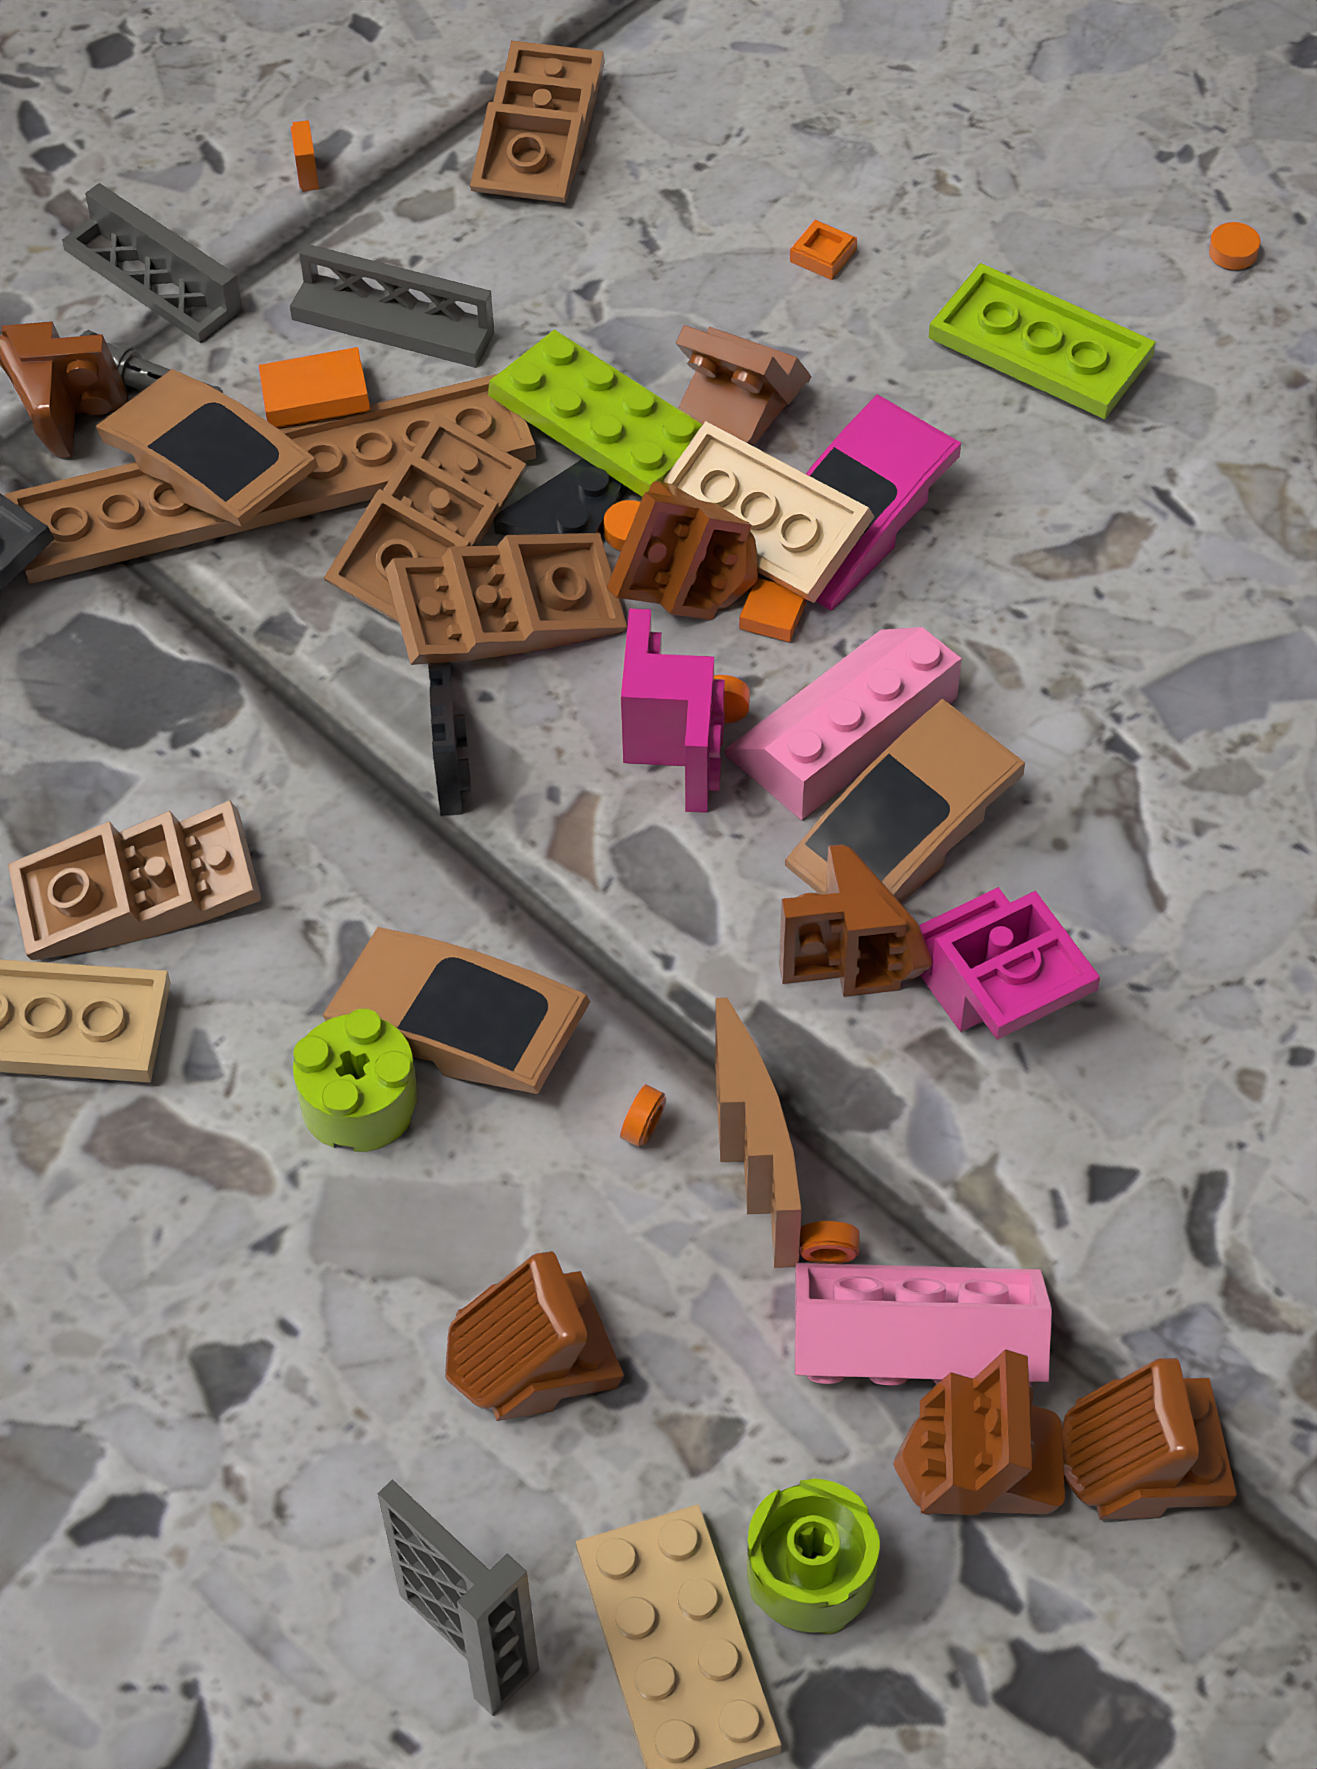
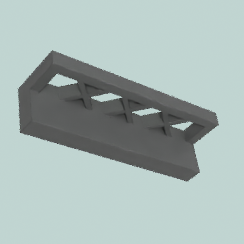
[62,183,243,343]
[290,243,495,368]

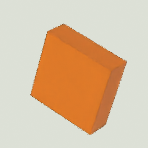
[290,120,319,192]
[790,219,857,280]
[739,578,807,642]

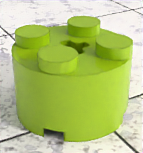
[293,1009,418,1152]
[747,1478,880,1634]

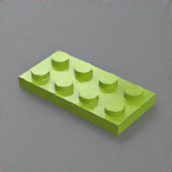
[928,263,1156,419]
[488,329,702,497]

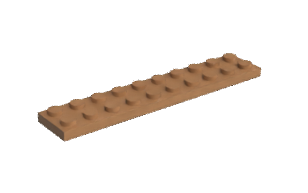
[5,374,536,584]

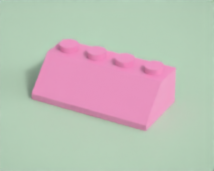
[725,627,962,820]
[794,1263,1052,1385]

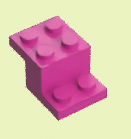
[621,608,725,813]
[919,887,1100,1040]

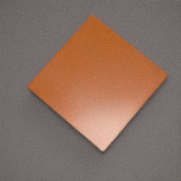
[259,347,370,428]

